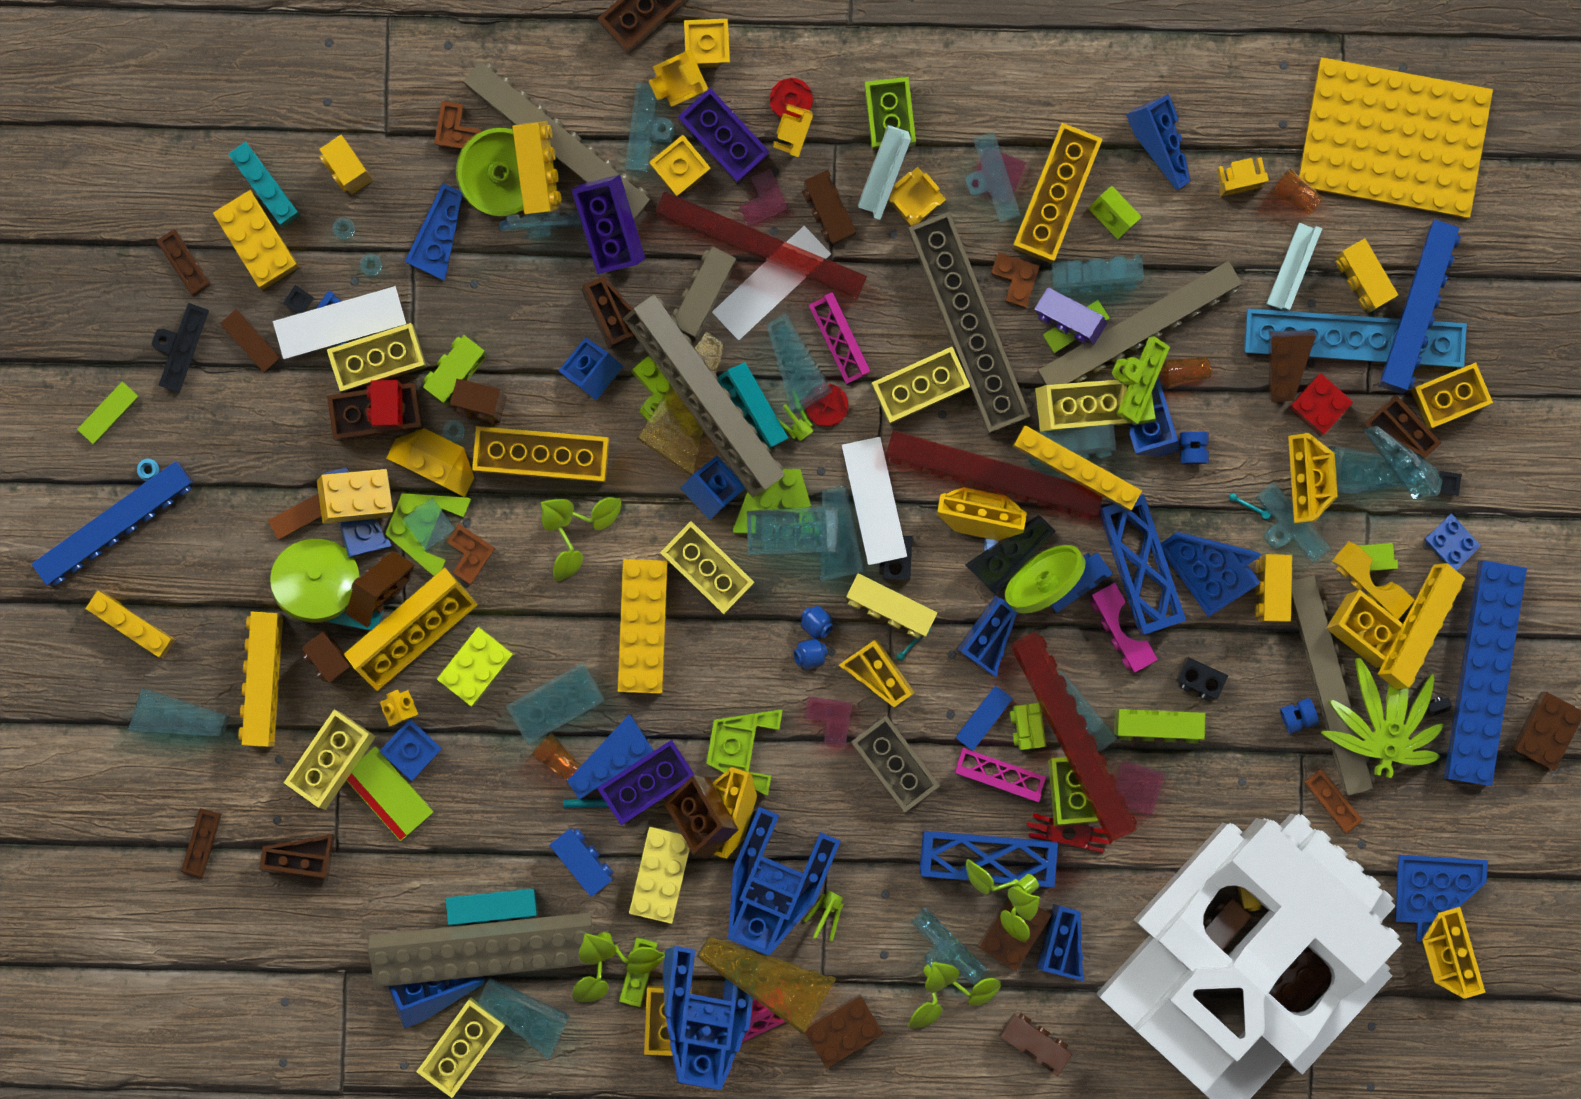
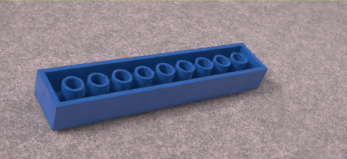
[1444,560,1527,786]

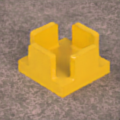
[684,18,730,68]
[649,50,708,107]
[773,104,813,157]
[649,135,711,197]
[1216,157,1269,197]
[888,167,946,226]

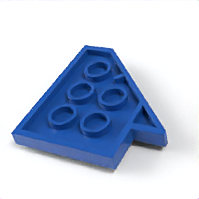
[1161,532,1261,617]
[1394,855,1488,942]

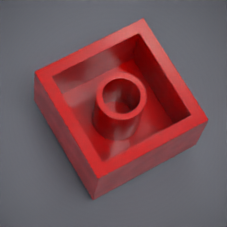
[1288,373,1353,437]
[367,380,403,429]

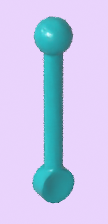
[1229,493,1270,519]
[896,628,931,661]

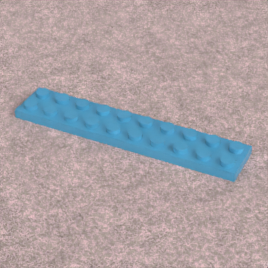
[1244,309,1467,368]

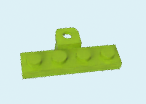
[1112,336,1170,425]
[631,356,701,437]

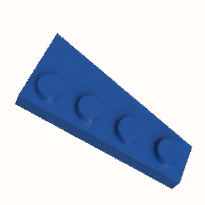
[405,183,463,281]
[324,468,392,558]

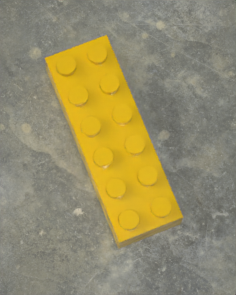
[1012,123,1102,264]
[472,426,610,483]
[618,559,668,694]
[344,568,478,691]
[239,612,284,747]

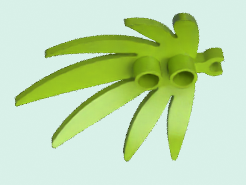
[1321,658,1444,778]

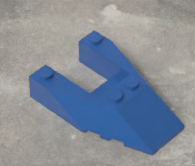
[728,806,841,956]
[663,946,757,1091]

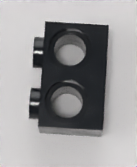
[879,536,913,581]
[1175,657,1229,702]

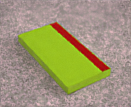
[346,746,434,842]

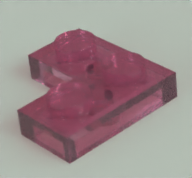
[739,169,788,227]
[805,696,852,746]

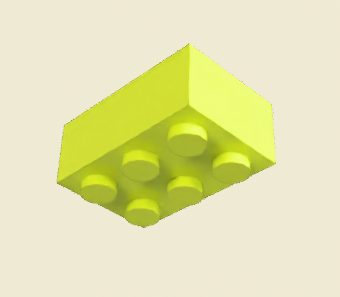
[437,627,514,707]

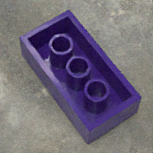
[678,88,770,185]
[572,175,646,274]
[597,739,695,825]

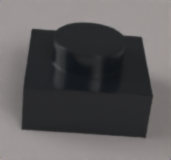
[283,285,314,314]
[1435,471,1462,496]
[1426,697,1452,718]

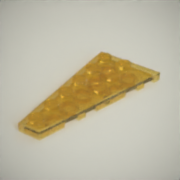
[636,331,724,476]
[696,937,836,1033]

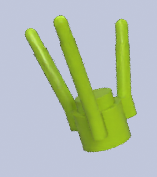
[777,391,813,441]
[803,890,844,942]

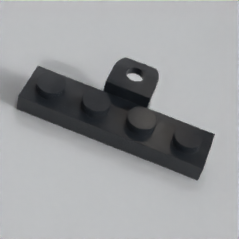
[152,303,209,393]

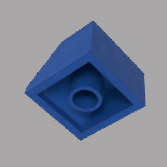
[558,337,624,400]
[680,456,746,520]

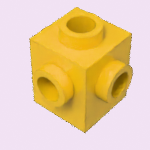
[380,690,418,726]

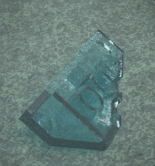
[1363,426,1442,499]
[1328,446,1418,494]

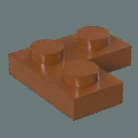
[434,101,482,150]
[991,252,1040,308]
[446,524,496,585]

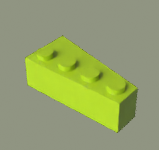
[1114,709,1205,744]

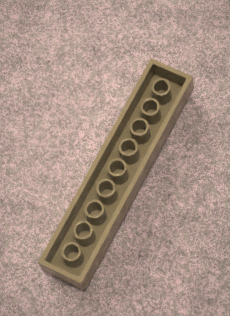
[908,211,1030,434]
[623,294,785,498]
[368,913,593,987]

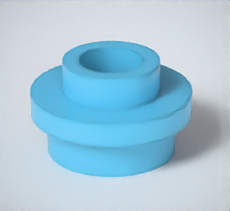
[137,459,159,481]

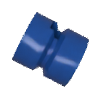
[1180,432,1209,464]
[1280,698,1319,735]

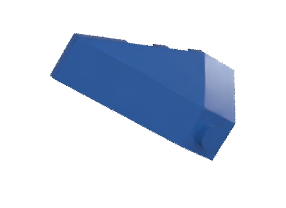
[1126,94,1190,190]
[1130,377,1180,457]
[388,976,484,1028]

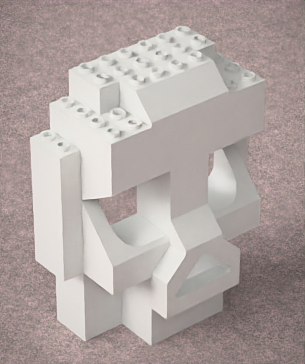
[1096,814,1402,1099]

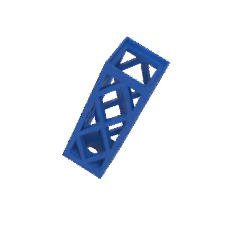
[1098,494,1186,635]
[919,830,1058,887]

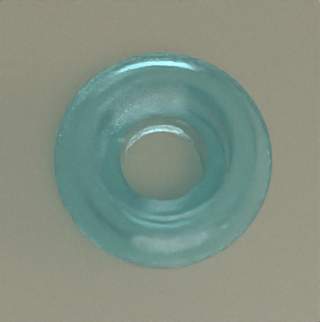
[332,217,355,239]
[360,254,382,276]
[443,420,465,442]

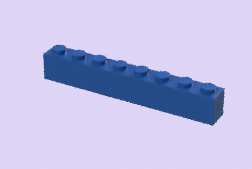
[1379,219,1461,395]
[32,461,194,587]

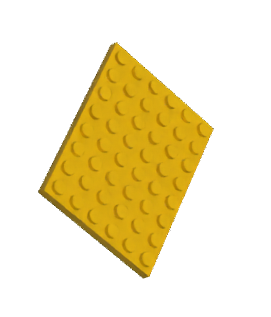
[1297,57,1493,219]

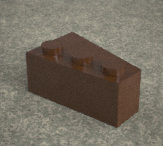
[802,170,856,246]
[581,276,636,349]
[1269,330,1316,402]
[1360,395,1441,460]
[346,551,414,628]
[259,834,335,881]
[1203,898,1251,950]
[1000,1013,1073,1077]

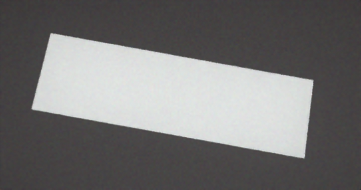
[712,226,831,340]
[273,286,406,359]
[842,437,907,565]

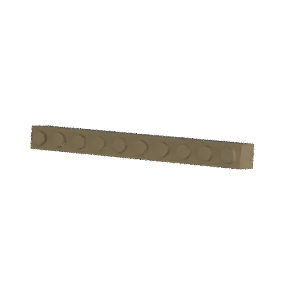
[463,62,651,222]
[1037,261,1242,385]
[1291,575,1375,796]

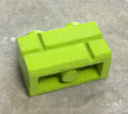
[1010,703,1046,750]

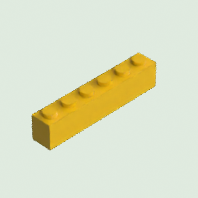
[1013,426,1142,511]
[1377,563,1465,689]

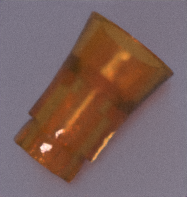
[1272,168,1323,214]
[1162,357,1211,389]
[531,732,581,781]

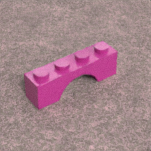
[1089,583,1158,673]

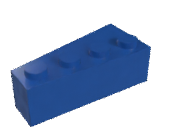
[567,714,654,799]

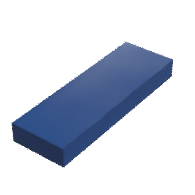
[955,685,1013,751]

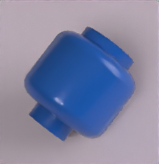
[801,606,834,639]
[793,638,828,670]

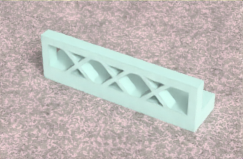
[858,125,911,220]
[1266,223,1322,311]

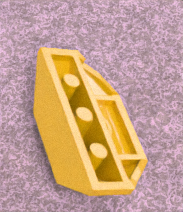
[386,428,475,497]
[1288,433,1338,524]
[937,487,1027,541]
[712,767,757,859]
[1422,907,1486,999]

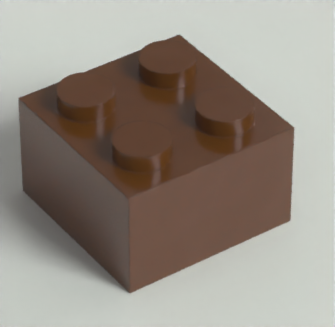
[302,632,353,683]

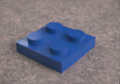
[380,719,443,781]

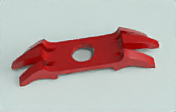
[1026,813,1111,853]

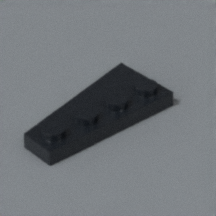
[965,515,1055,595]

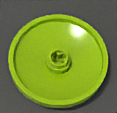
[456,128,524,216]
[270,539,360,622]
[1005,545,1086,613]

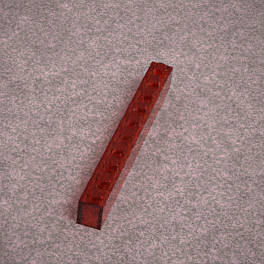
[655,191,867,299]
[885,430,1103,520]
[1011,631,1138,844]

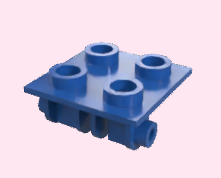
[1424,513,1481,571]

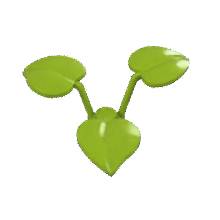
[541,497,621,582]
[966,859,1040,942]
[572,932,665,1002]
[908,961,1002,1029]

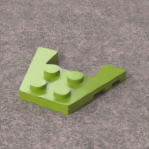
[733,469,819,536]
[385,493,472,576]
[706,710,783,795]

